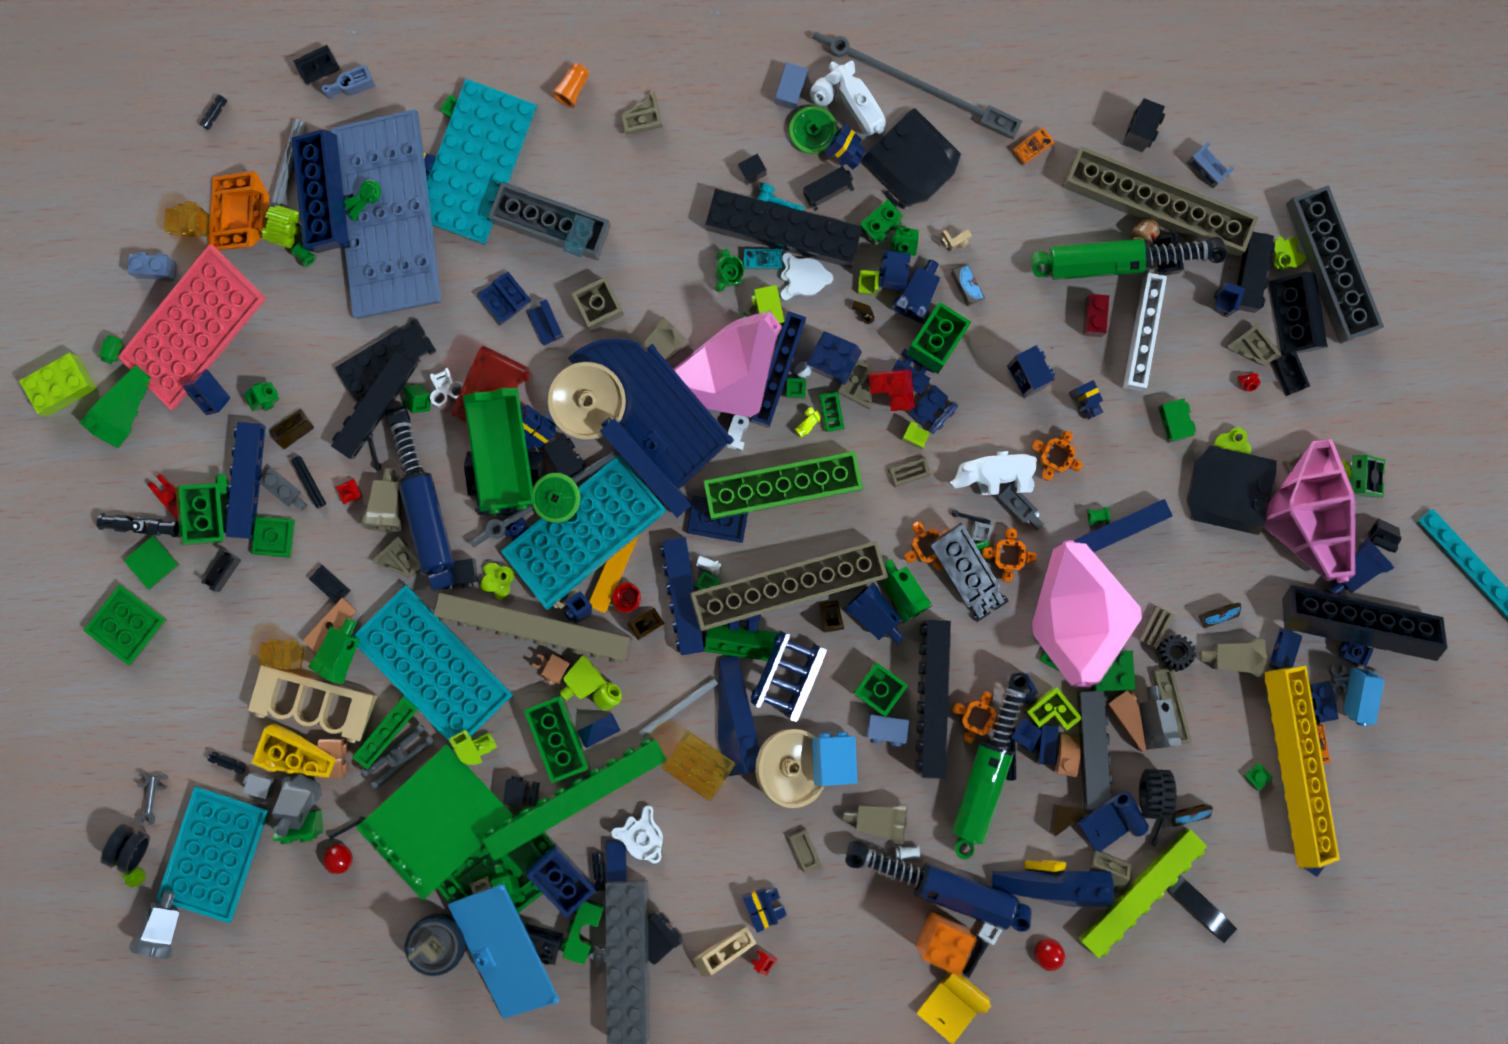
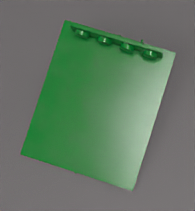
[356,744,513,900]

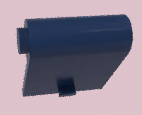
[1078,792,1149,852]

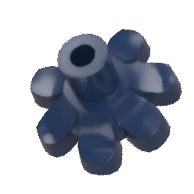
[505,518,530,541]

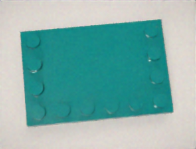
[156,786,270,924]

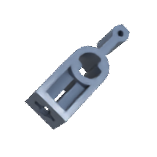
[322,65,375,98]

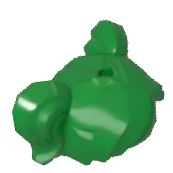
[715,249,745,292]

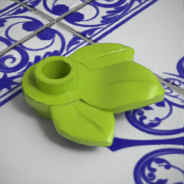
[1273,236,1306,270]
[1214,427,1251,455]
[480,563,514,600]

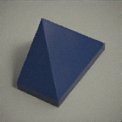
[578,713,621,748]

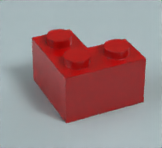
[868,369,915,411]

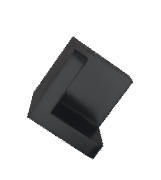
[738,153,767,185]

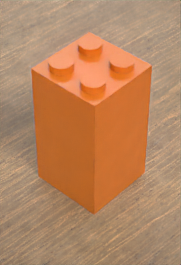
[915,910,976,976]

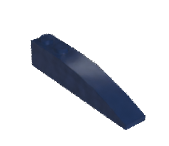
[718,656,760,777]
[992,871,1114,907]

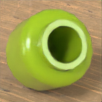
[593,682,622,711]

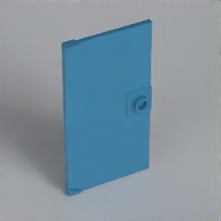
[448,884,560,1019]

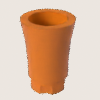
[552,63,589,108]

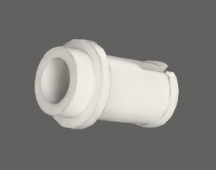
[696,555,722,575]
[895,845,920,861]

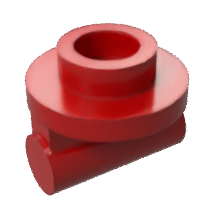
[1237,373,1261,391]

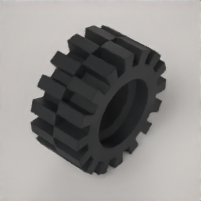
[1157,634,1196,672]

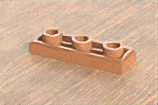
[303,598,357,654]

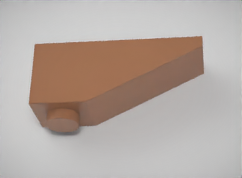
[1107,690,1146,752]

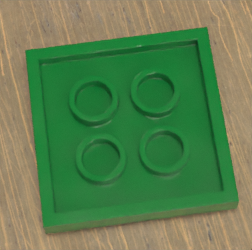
[83,585,167,666]

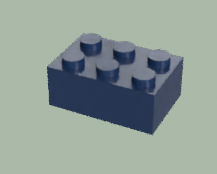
[1007,345,1055,399]
[526,843,596,918]

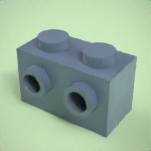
[128,252,175,280]
[866,714,909,747]

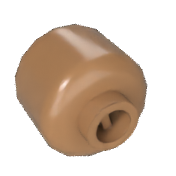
[1131,218,1160,246]

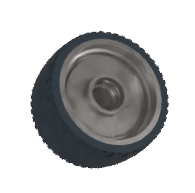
[405,914,466,976]

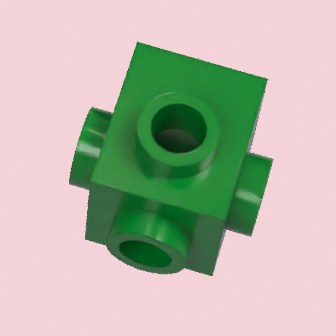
[890,227,919,256]
[244,382,279,412]

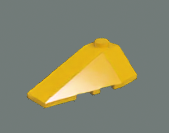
[251,723,336,777]

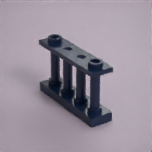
[750,630,827,722]

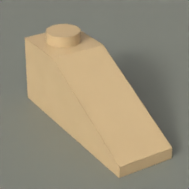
[693,927,757,977]

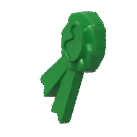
[344,180,381,221]

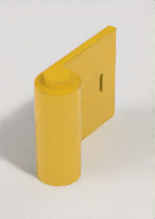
[916,972,991,1044]

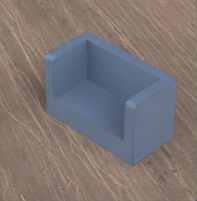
[775,63,808,110]
[1188,142,1234,189]

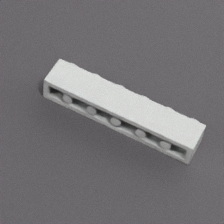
[1123,273,1167,392]

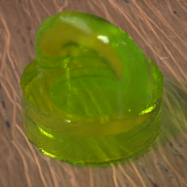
[124,867,146,887]

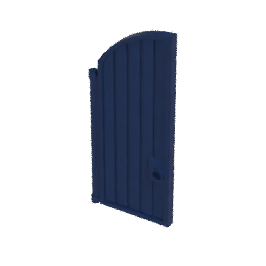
[568,338,734,489]

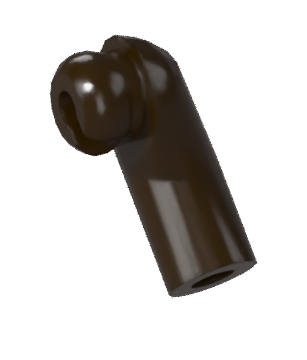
[851,300,875,324]

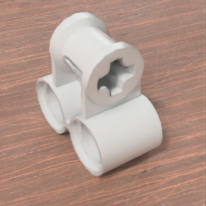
[430,367,469,410]

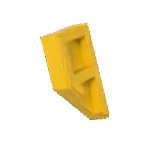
[1025,860,1066,872]

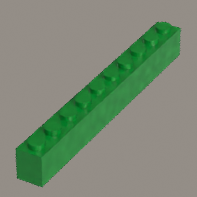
[482,737,667,861]

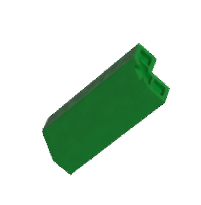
[463,388,535,514]

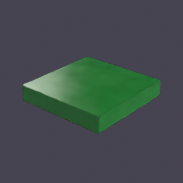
[251,516,295,558]
[123,535,180,590]

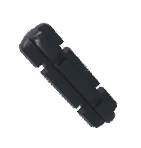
[200,95,227,130]
[207,751,246,774]
[592,852,605,891]

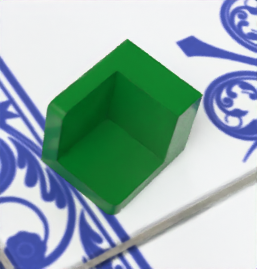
[402,384,431,414]

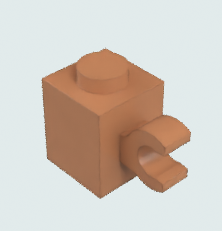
[532,654,571,685]

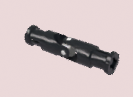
[97,513,179,538]

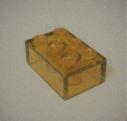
[662,731,736,802]

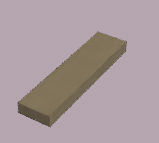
[1152,667,1192,747]

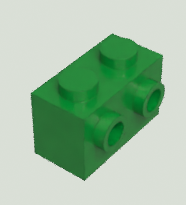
[859,199,903,245]

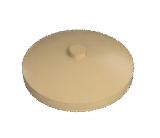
[548,362,626,439]
[756,729,825,808]

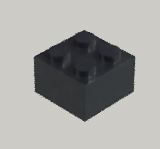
[1121,98,1165,152]

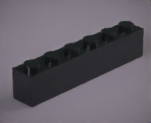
[331,351,418,459]

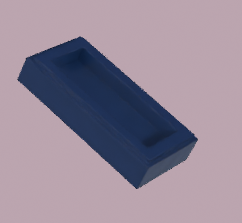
[606,841,627,881]

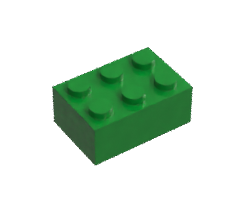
[906,301,972,374]
[175,483,224,546]

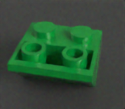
[273,810,324,845]

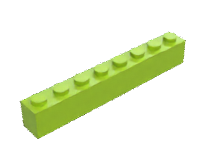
[1078,827,1207,959]

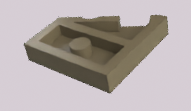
[622,92,663,135]
[1226,324,1281,366]
[838,360,872,409]
[372,536,420,578]

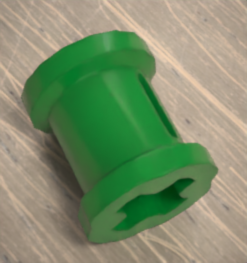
[291,242,317,268]
[1087,507,1110,525]

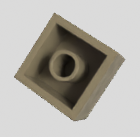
[571,277,624,332]

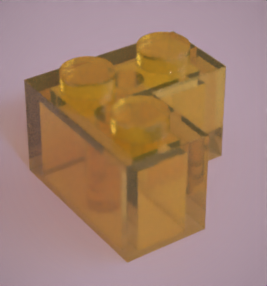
[164,201,210,237]
[258,638,305,670]

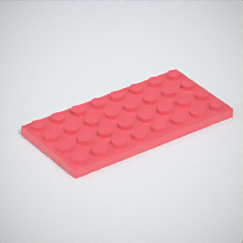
[118,245,267,410]

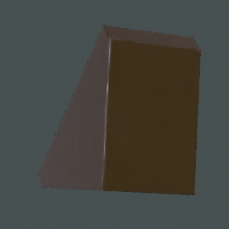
[819,600,844,633]
[628,608,665,640]
[1050,804,1087,837]

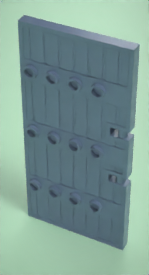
[331,109,442,319]

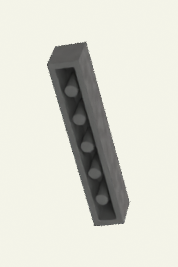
[1077,691,1113,810]

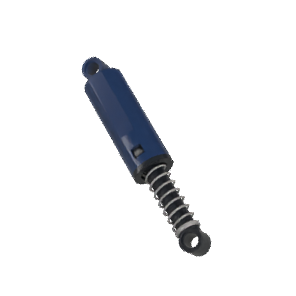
[386,405,455,591]
[845,841,1032,932]

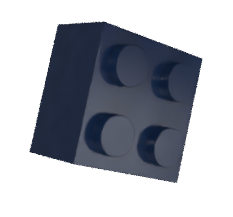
[807,331,862,385]

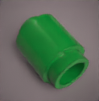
[98,335,123,364]

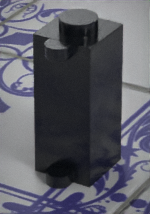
[803,166,855,211]

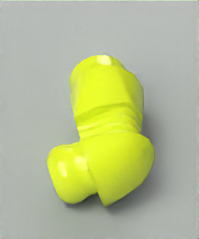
[794,407,820,438]

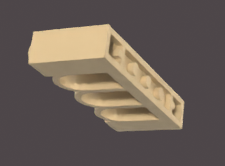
[248,665,377,744]

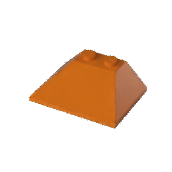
[208,171,269,251]

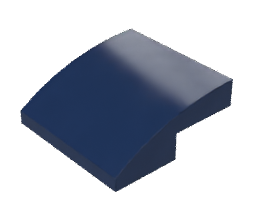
[477,271,531,325]

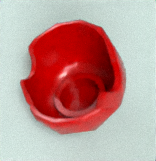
[612,583,641,613]
[322,844,353,875]
[1034,938,1066,971]

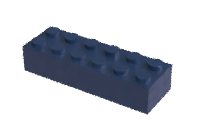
[291,129,349,253]

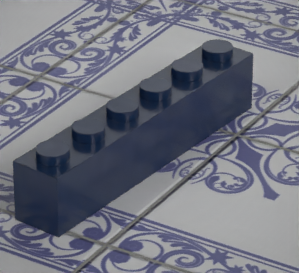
[752,311,807,429]
[224,422,266,539]
[660,537,705,655]

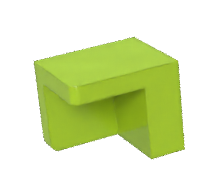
[858,270,880,295]
[902,421,930,450]

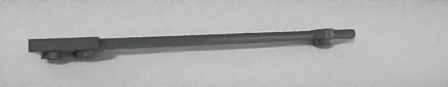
[813,32,1022,140]
[469,433,638,548]

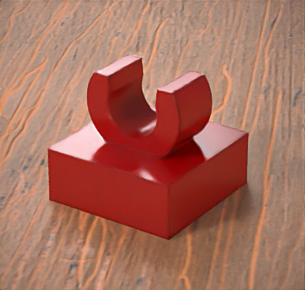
[336,479,363,505]
[750,950,777,975]

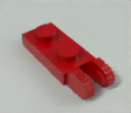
[147,473,178,521]

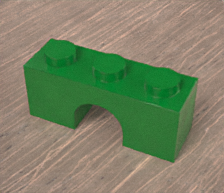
[560,899,605,965]

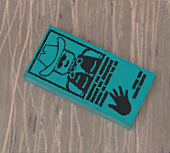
[744,249,782,269]

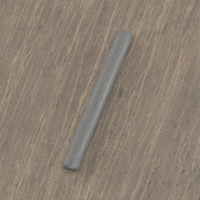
[270,119,305,208]

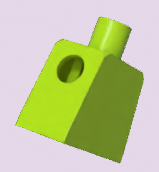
[560,655,607,701]

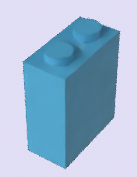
[1343,667,1385,726]
[812,732,857,786]

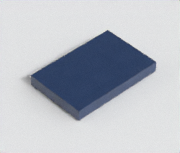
[686,496,748,543]

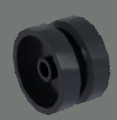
[101,824,150,875]

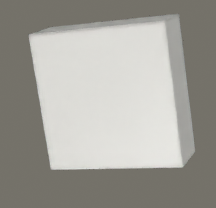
[976,922,1002,945]

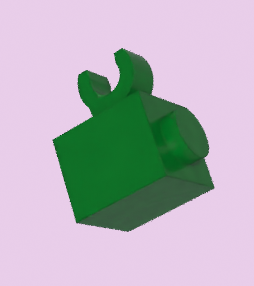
[491,863,521,899]

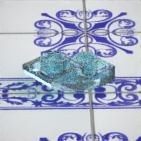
[563,214,595,257]

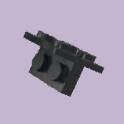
[525,923,564,965]

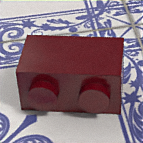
[1083,294,1110,337]

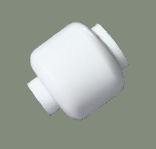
[810,77,837,106]

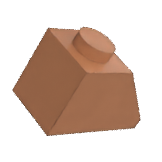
[1053,733,1080,777]

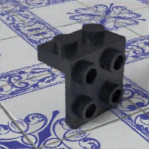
[648,910,683,965]

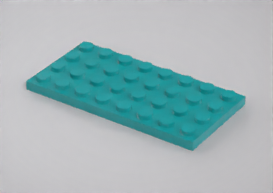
[427,79,537,245]
[501,454,667,610]
[354,585,514,742]

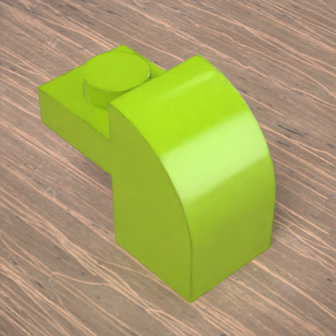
[449,730,497,765]

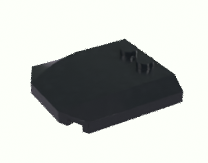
[861,108,961,207]
[1186,446,1277,535]

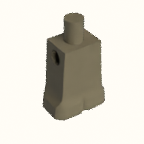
[642,316,691,361]
[361,468,402,533]
[1199,639,1267,678]
[843,804,908,845]

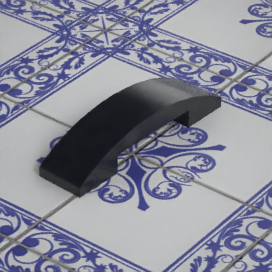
[1167,875,1237,943]

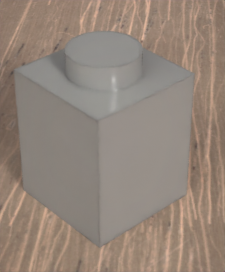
[243,772,277,799]

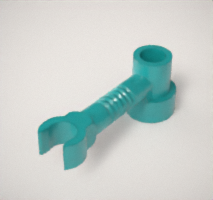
[757,183,805,211]

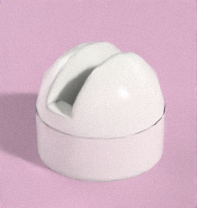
[794,362,811,378]

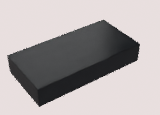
[309,565,351,604]

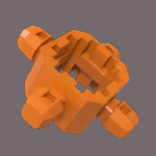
[1031,430,1083,481]
[904,521,950,571]
[982,528,1037,582]
[952,691,998,744]

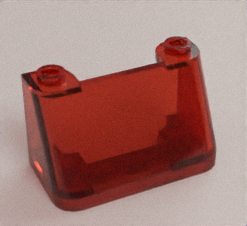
[451,346,530,424]

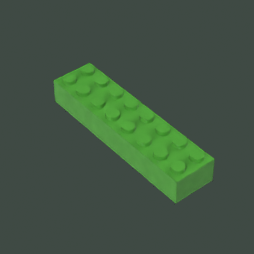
[704,451,863,520]

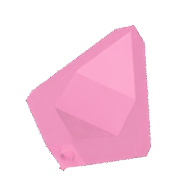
[673,311,781,417]
[1263,439,1355,583]
[1032,540,1142,687]

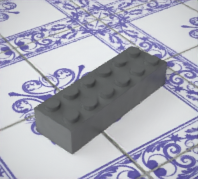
[488,182,611,261]

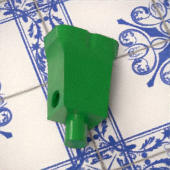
[882,559,933,624]
[308,617,360,684]

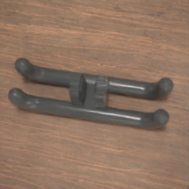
[361,725,434,789]

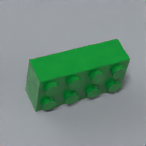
[524,695,590,784]

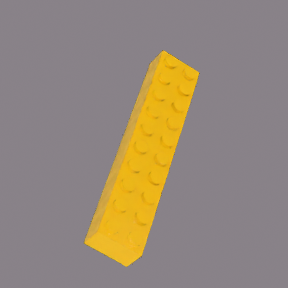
[1264,666,1340,868]

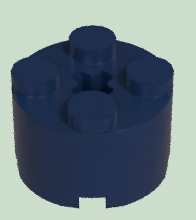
[879,250,911,291]

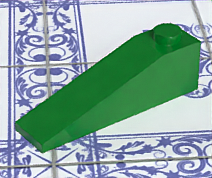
[79,365,151,448]

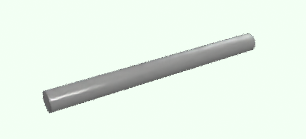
[639,678,718,737]

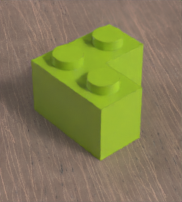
[1024,687,1082,730]

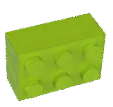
[19,352,97,417]

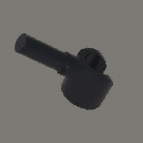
[884,190,906,212]

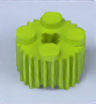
[262,205,302,248]

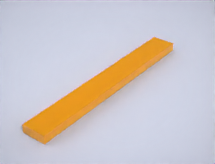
[589,479,657,614]

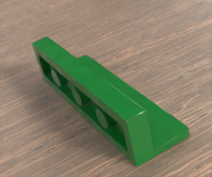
[705,625,782,661]
[352,695,419,769]

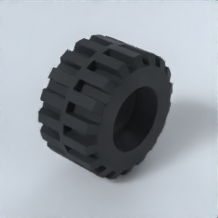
[1139,769,1177,819]

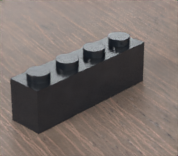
[1237,231,1275,313]

